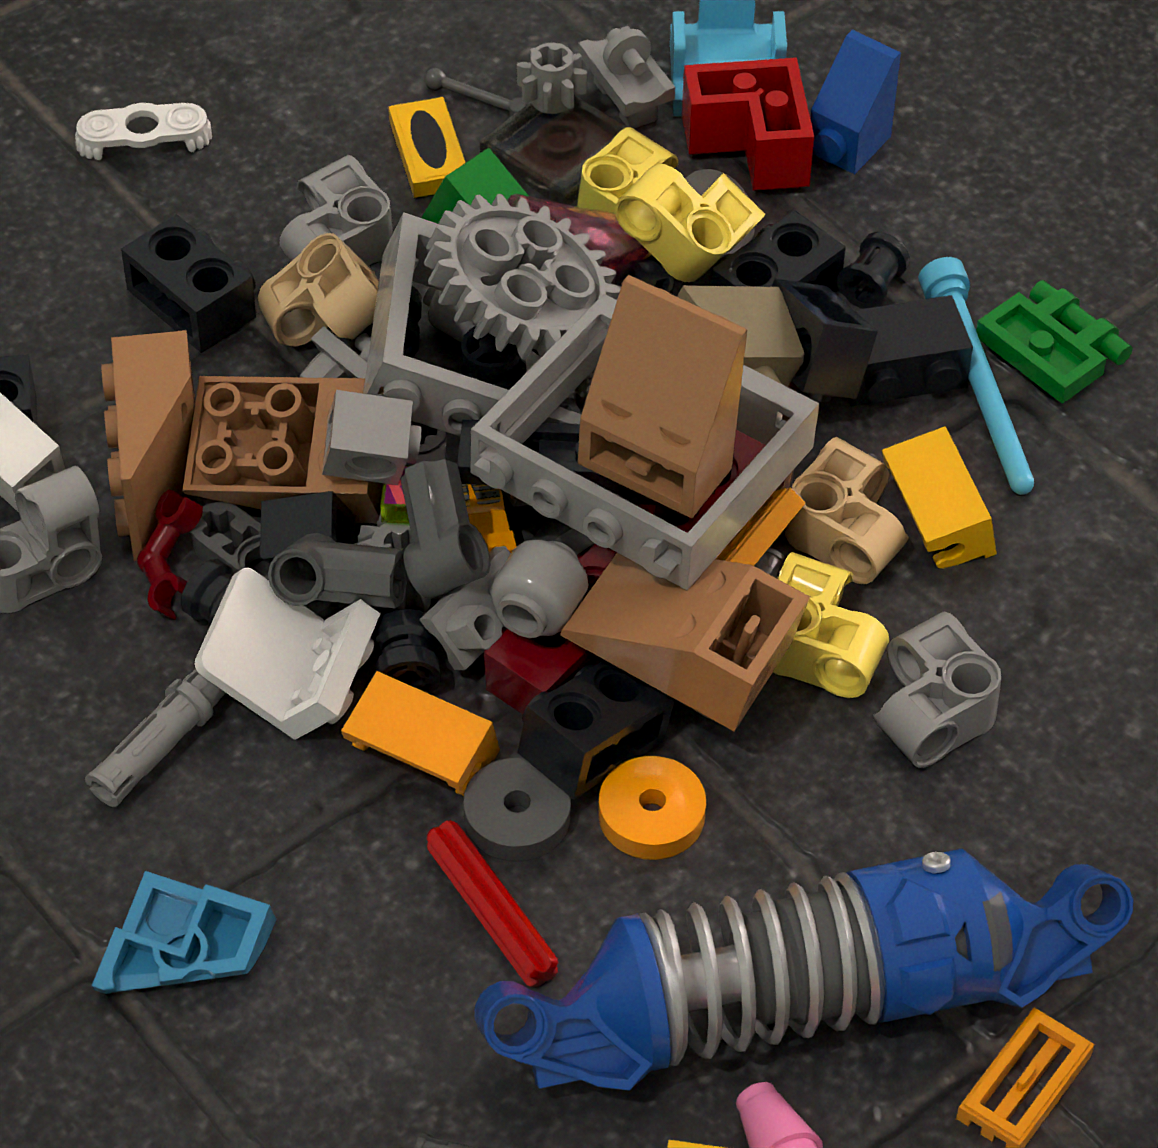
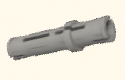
[85,668,226,807]

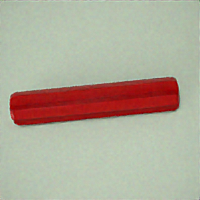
[426,820,558,988]

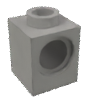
[322,390,421,485]

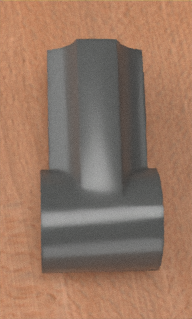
[400,459,491,598]
[268,533,408,608]

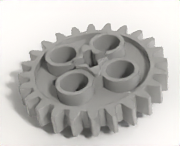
[424,194,621,360]

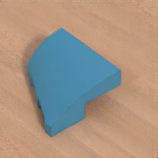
[92,871,276,994]

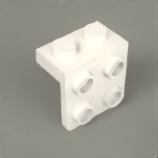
[195,568,380,740]

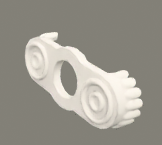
[75,103,212,160]

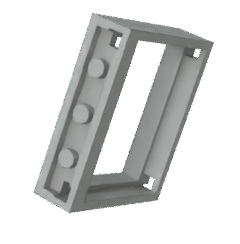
[363,212,621,453]
[470,294,819,590]

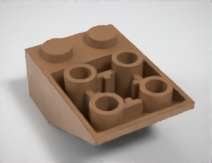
[578,275,748,518]
[101,330,196,561]
[183,376,384,524]
[560,553,810,731]

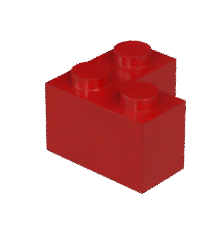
[682,57,814,190]

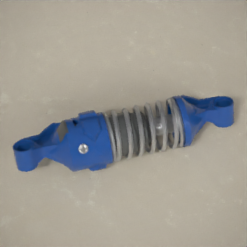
[474,848,1133,1090]

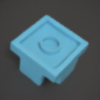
[670,0,787,116]

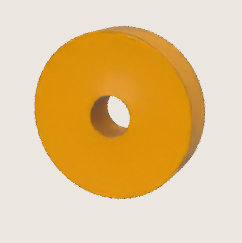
[598,756,706,860]

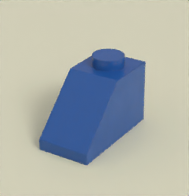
[810,29,901,175]

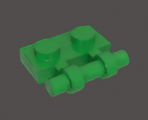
[976,280,1133,404]

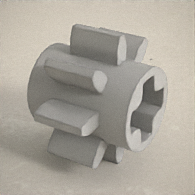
[517,43,587,114]

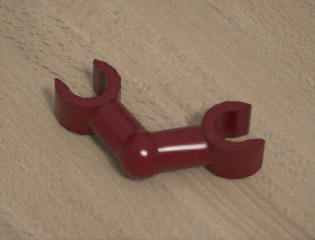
[137,489,203,620]

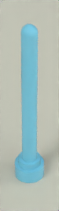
[918,257,1034,495]

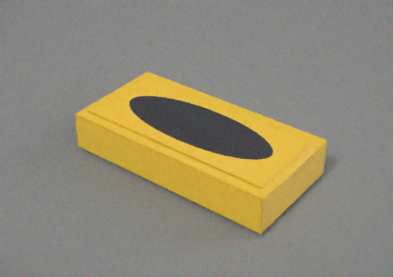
[388,97,465,198]

